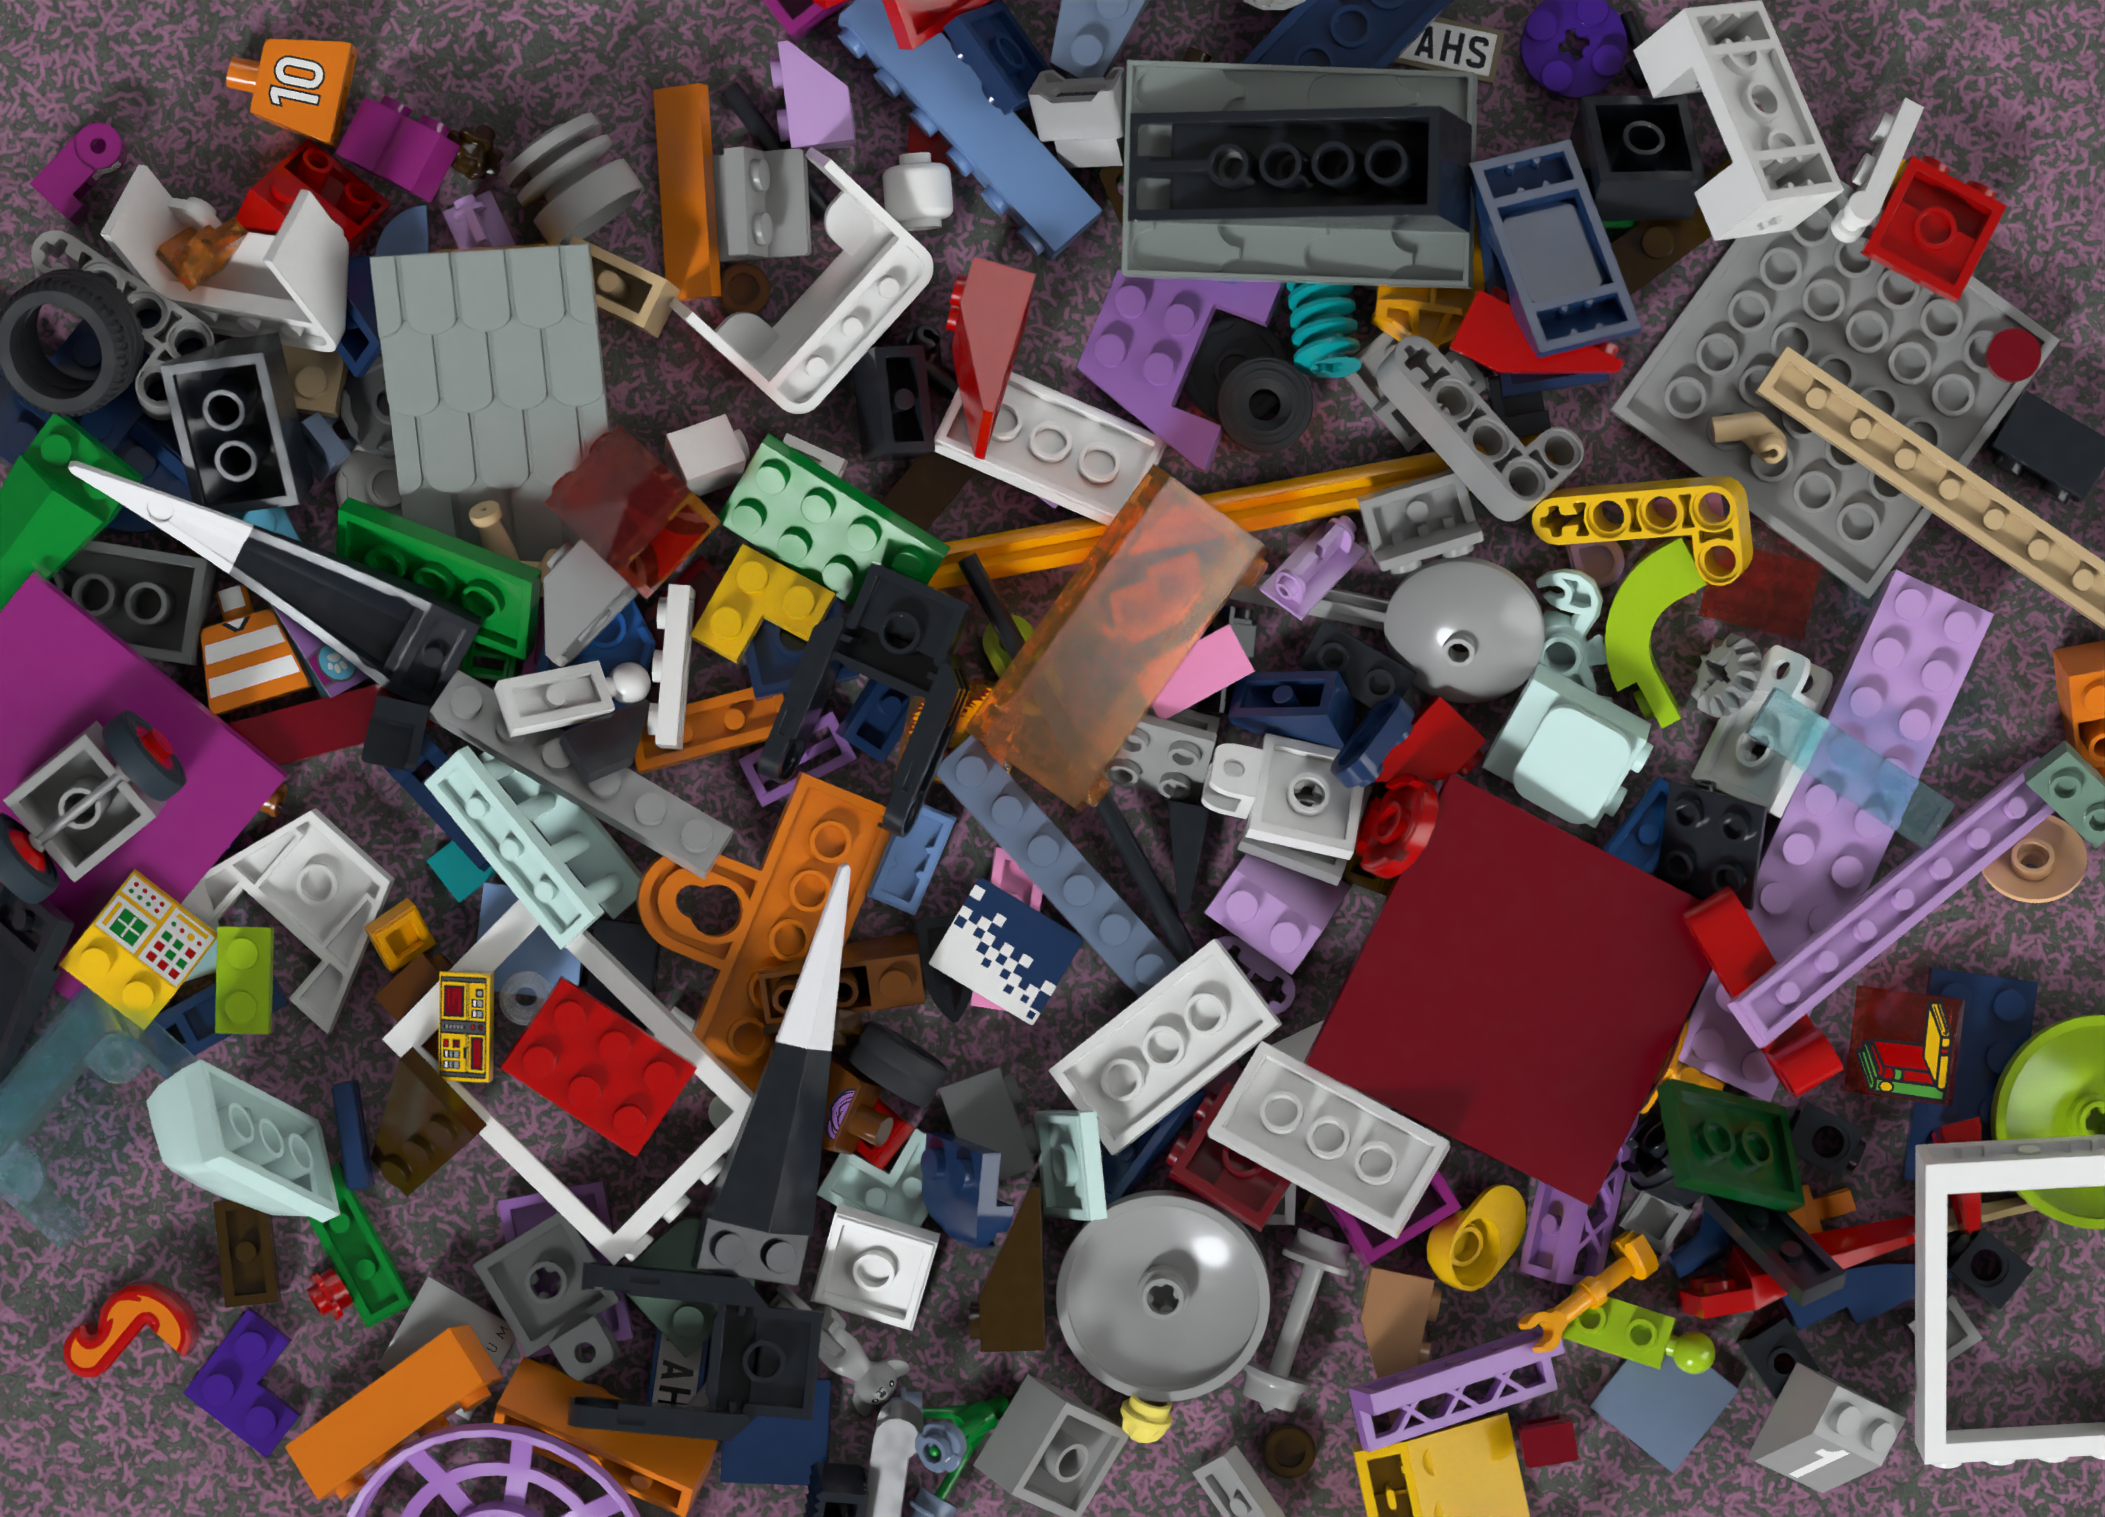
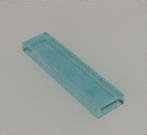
[1745,687,1955,850]

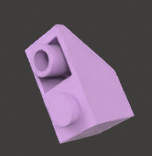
[770,40,857,152]

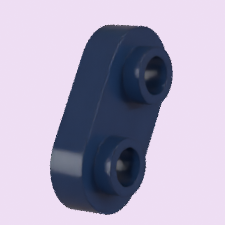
[1330,694,1414,788]

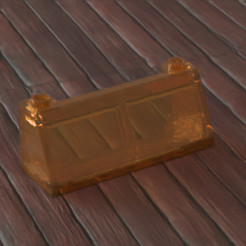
[964,464,1269,812]

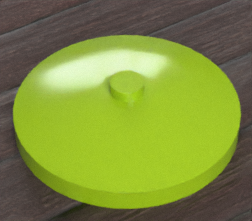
[1990,1014,2105,1230]

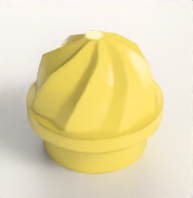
[1120,1395,1173,1443]

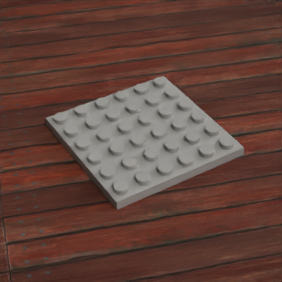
[1609,179,2060,599]

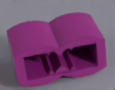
[335,95,460,203]

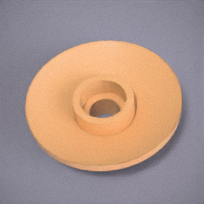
[1982,815,2087,903]

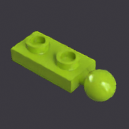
[1562,1286,1716,1374]

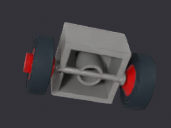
[0,710,187,904]

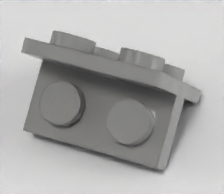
[713,146,811,263]
[1356,469,1485,574]
[1097,690,1220,803]

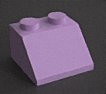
[1203,853,1351,975]

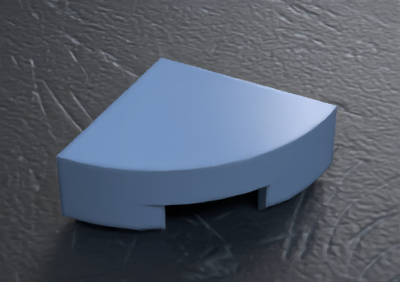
[375,205,430,256]

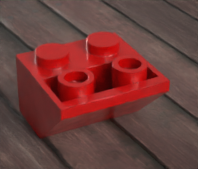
[230,138,391,258]

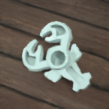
[1527,568,1613,703]

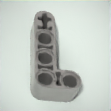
[31,230,215,420]
[1376,336,1584,521]

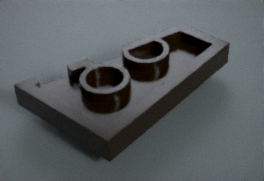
[370,1046,487,1197]

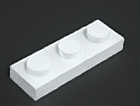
[648,584,696,750]

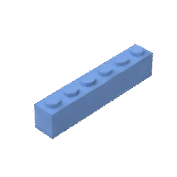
[838,0,1102,261]

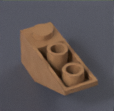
[1359,1263,1442,1427]

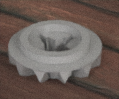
[1690,633,1762,718]

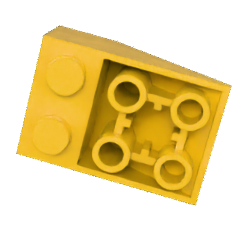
[1351,1412,1530,1517]

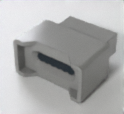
[1028,67,1126,168]

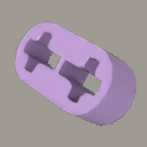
[1216,935,1295,1015]

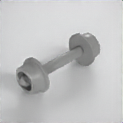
[1242,1226,1351,1412]

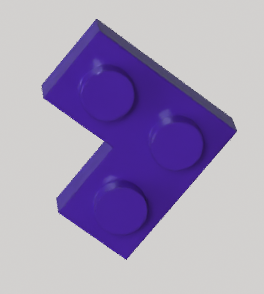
[183,1307,302,1458]

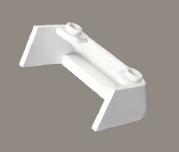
[668,147,934,414]
[100,164,349,352]

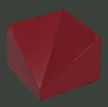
[1516,1413,1579,1468]

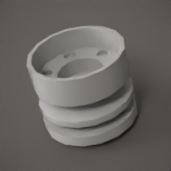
[501,112,645,246]

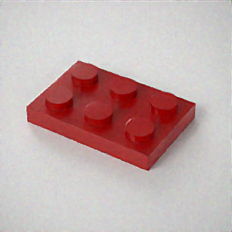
[500,975,697,1157]

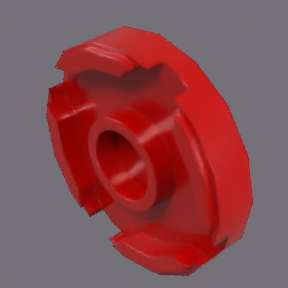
[1355,773,1439,879]

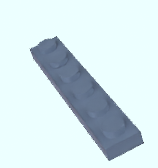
[936,734,1181,999]

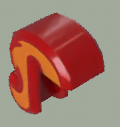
[63,1281,199,1377]

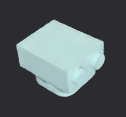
[1482,663,1653,828]

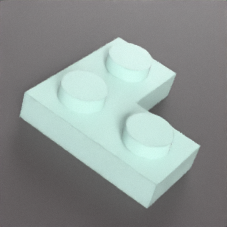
[817,1127,928,1228]

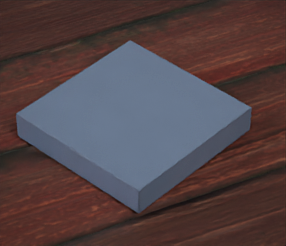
[1588,1355,1739,1473]

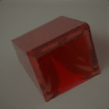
[544,424,721,600]

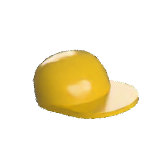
[1427,1184,1526,1292]

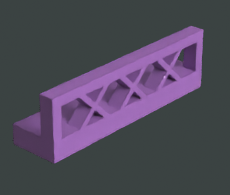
[1518,1112,1639,1286]
[1348,1327,1565,1452]

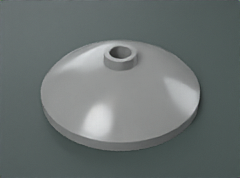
[1384,557,1545,704]

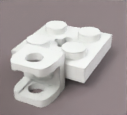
[1691,645,1833,818]
[1201,733,1364,860]

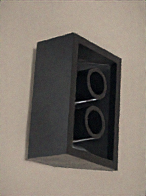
[160,332,314,514]

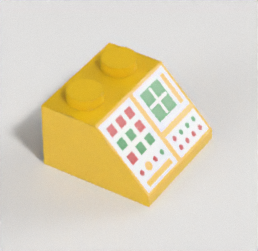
[59,869,217,1031]

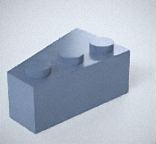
[1050,0,1150,79]

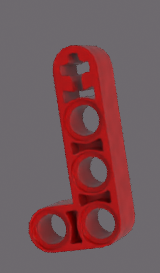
[1681,886,1844,1098]

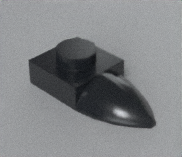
[916,914,972,1023]

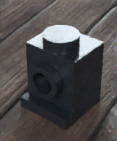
[1736,1313,1820,1399]

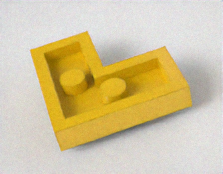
[690,544,837,664]

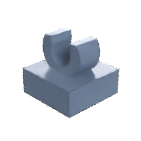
[300,412,357,483]

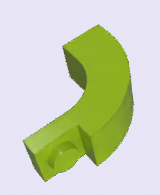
[1605,535,1707,729]

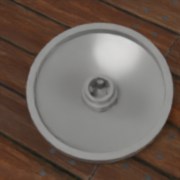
[1056,1190,1270,1402]

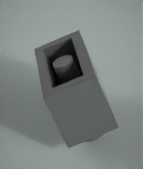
[939,1065,1042,1181]

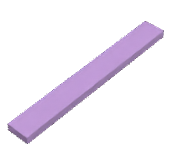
[1726,756,2055,1048]

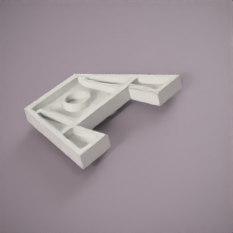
[189,808,395,1034]

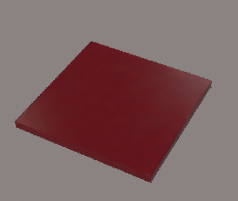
[1303,773,1711,1206]

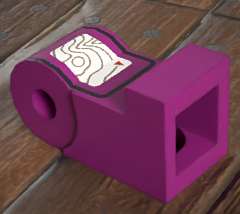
[30,122,128,225]

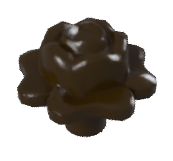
[447,125,504,180]

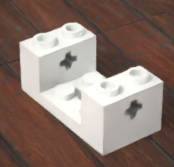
[1633,0,1844,241]

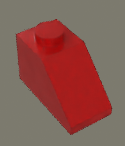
[1374,695,1487,782]

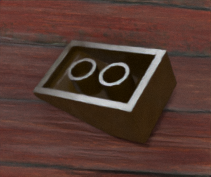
[969,1180,1047,1352]

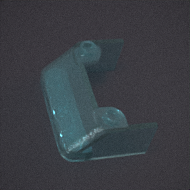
[0,987,198,1249]

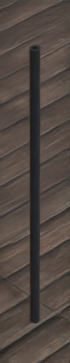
[957,552,1255,1071]

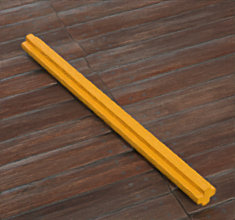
[928,433,1554,589]

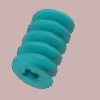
[1286,283,1361,378]

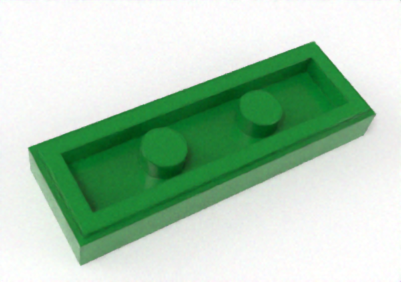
[307,1162,414,1329]

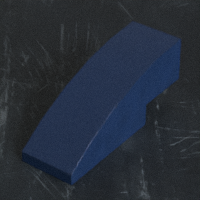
[1780,1260,1953,1330]

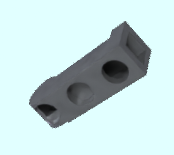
[866,1400,924,1517]

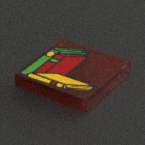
[1844,985,1966,1106]

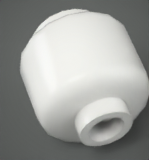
[882,152,953,231]

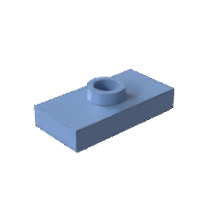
[866,803,956,915]

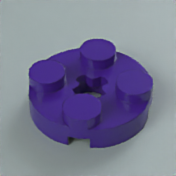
[1520,0,1627,100]

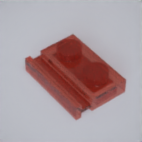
[1697,545,1821,641]

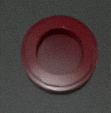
[1985,328,2041,383]

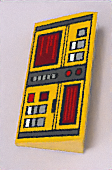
[438,971,494,1083]

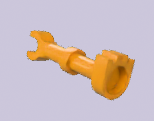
[1518,1230,1659,1353]

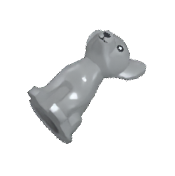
[815,1304,910,1416]

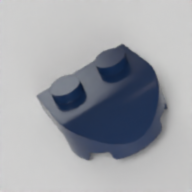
[920,1132,1014,1249]

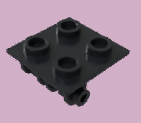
[1656,779,1768,910]

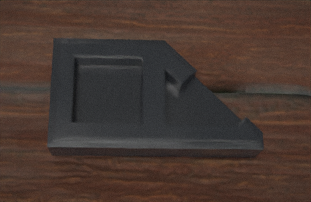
[559,698,650,784]

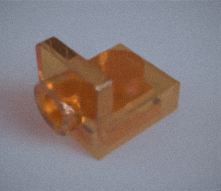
[155,217,248,291]

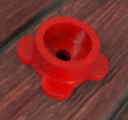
[306,1268,353,1321]

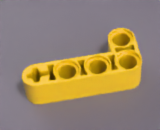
[1532,476,1753,586]

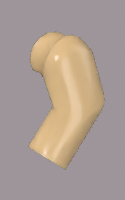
[1711,412,1787,464]

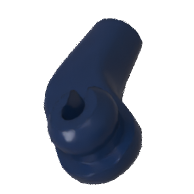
[1667,1209,1732,1278]

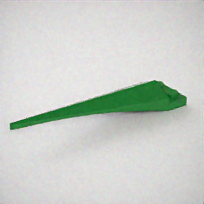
[0,413,144,612]

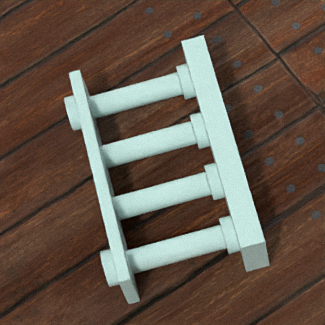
[424,746,643,950]

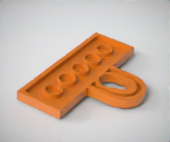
[636,771,891,1093]

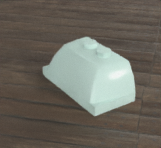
[146,1059,340,1223]

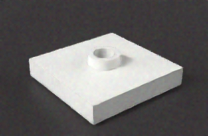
[810,1203,941,1331]

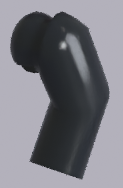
[906,324,959,401]

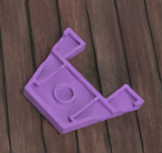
[1077,270,1286,474]

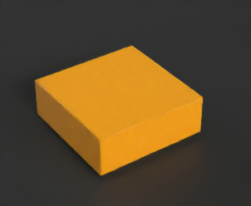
[363,898,436,973]

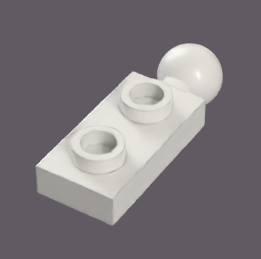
[494,660,651,737]

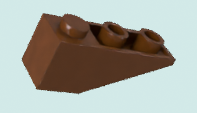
[759,933,925,1024]

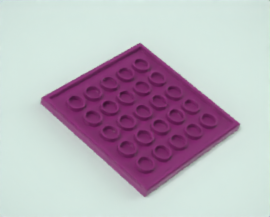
[0,570,289,1015]

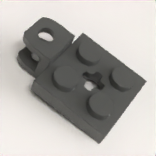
[473,1212,622,1381]

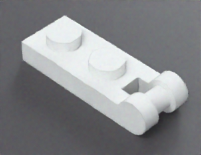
[1831,98,1924,243]

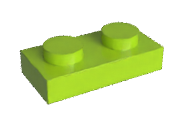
[215,926,274,1035]

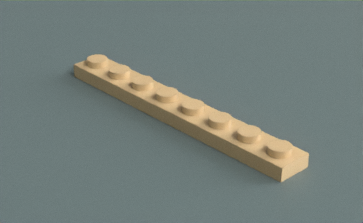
[1755,346,2105,630]

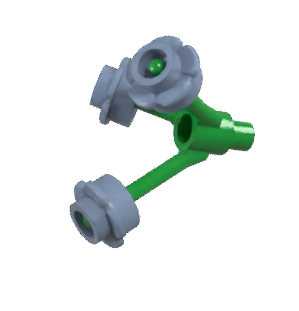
[890,1387,1010,1517]

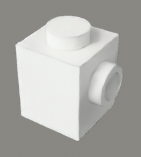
[663,414,750,496]

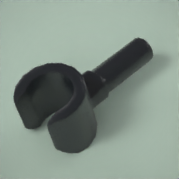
[1620,11,1648,89]

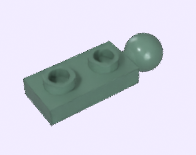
[2024,740,2105,849]

